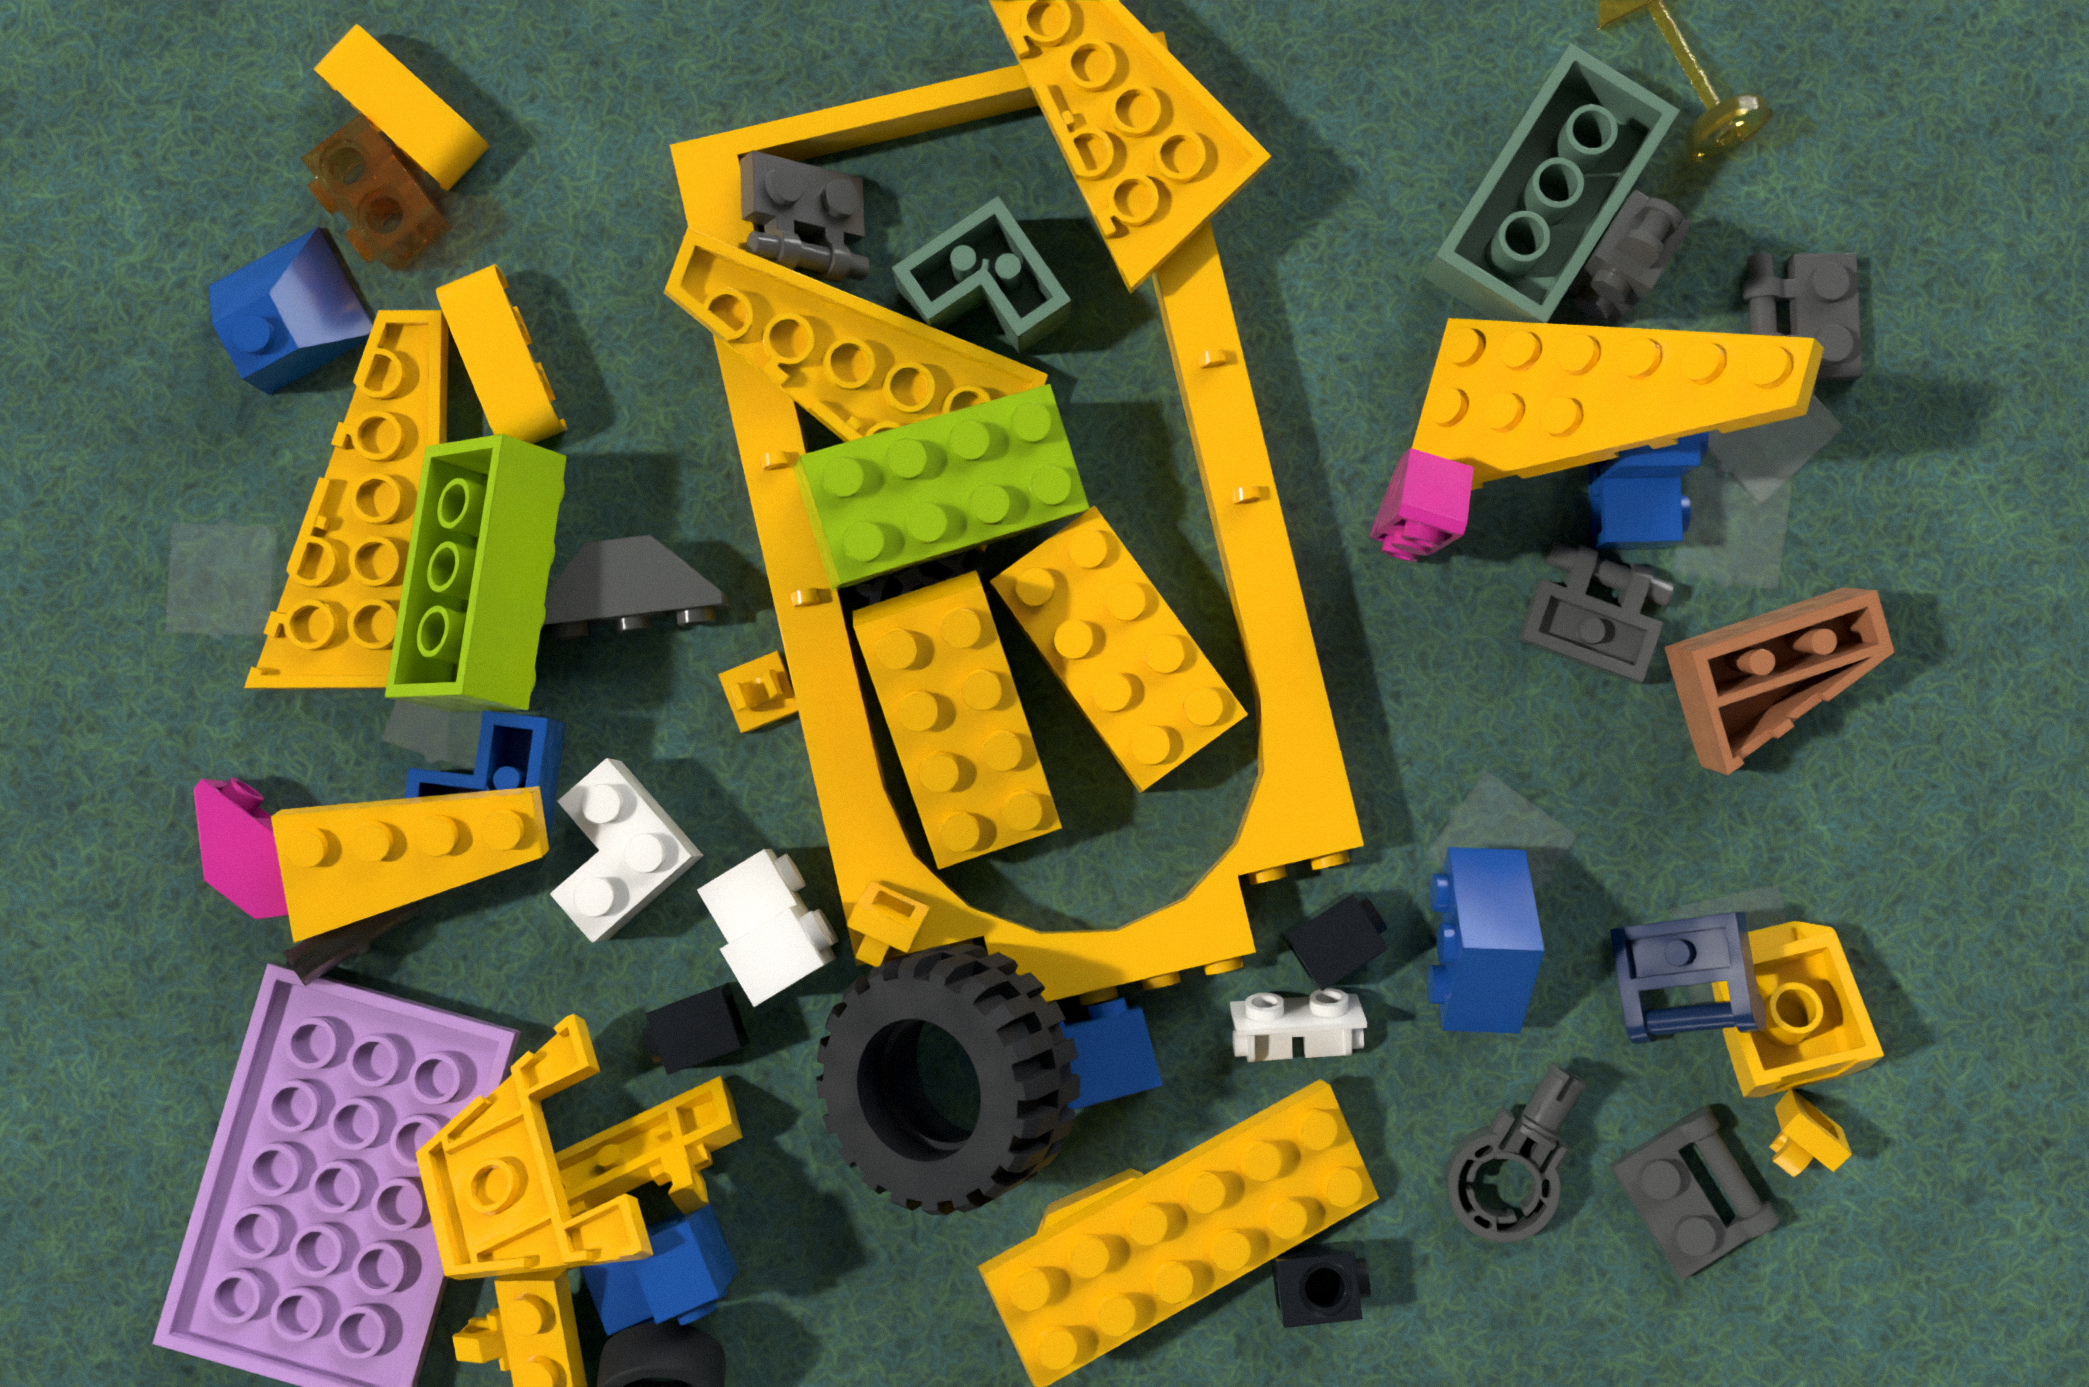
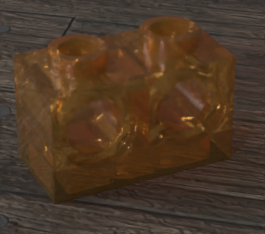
[301,113,453,273]

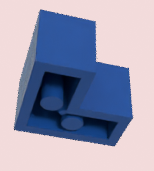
[1588,431,1709,550]
[404,710,566,844]
[1427,847,1544,1034]
[580,1199,739,1336]

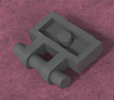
[740,150,869,282]
[1742,253,1863,382]
[1517,540,1674,684]

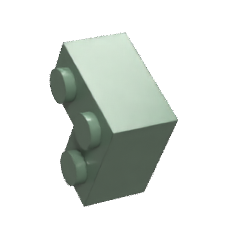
[892,196,1071,354]

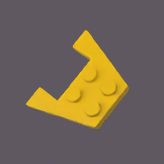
[415,1013,654,1280]

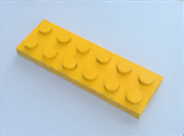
[977,1079,1379,1387]

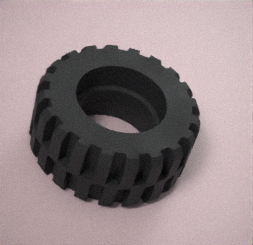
[816,944,1080,1215]

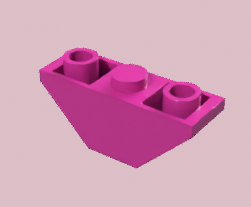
[1369,448,1474,562]
[194,777,289,919]

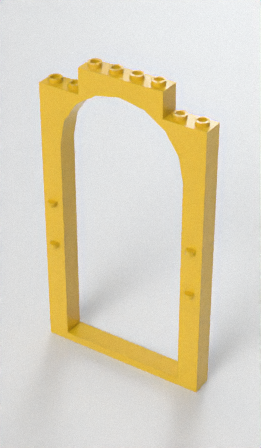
[670,31,1364,1005]

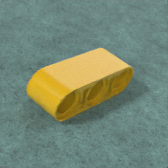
[313,24,490,192]
[436,264,567,444]

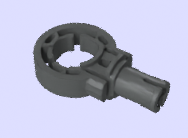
[1445,1062,1588,1242]

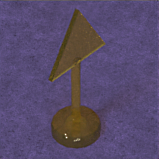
[1597,0,1772,163]

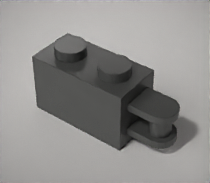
[1568,190,1692,321]

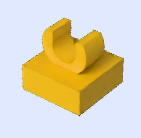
[718,651,799,734]
[846,881,930,967]
[1769,1089,1852,1177]

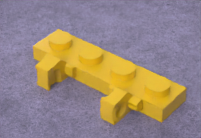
[554,1076,743,1271]
[452,1268,588,1387]

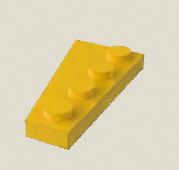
[271,786,549,943]

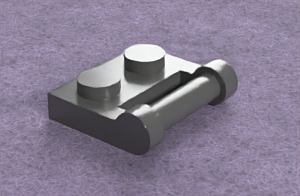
[1608,1106,1780,1280]

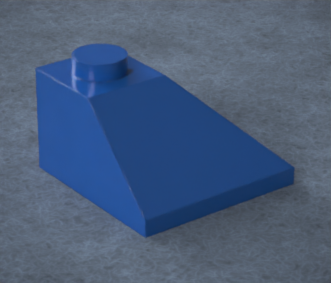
[208,227,373,395]

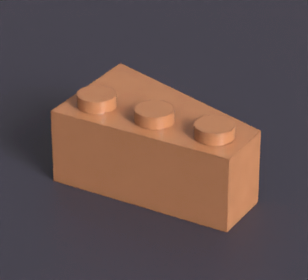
[1664,588,1894,776]

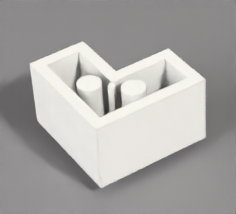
[550,758,704,943]
[697,849,839,1007]

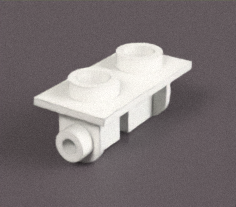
[1230,988,1367,1062]

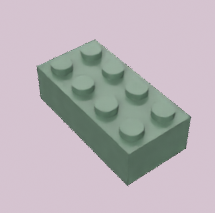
[1422,43,1680,323]

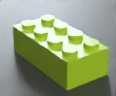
[793,384,1090,591]
[385,434,567,712]

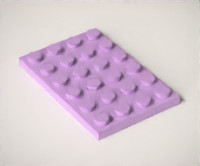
[152,962,521,1387]

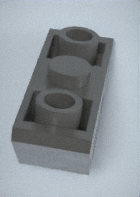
[540,535,731,641]

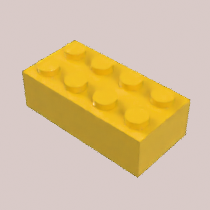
[990,505,1248,793]
[852,570,1062,870]

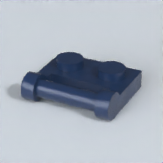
[1610,912,1766,1044]

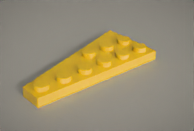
[989,0,1271,295]
[664,228,1048,553]
[244,310,449,690]
[1412,318,1824,490]

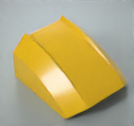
[1711,921,1884,1098]

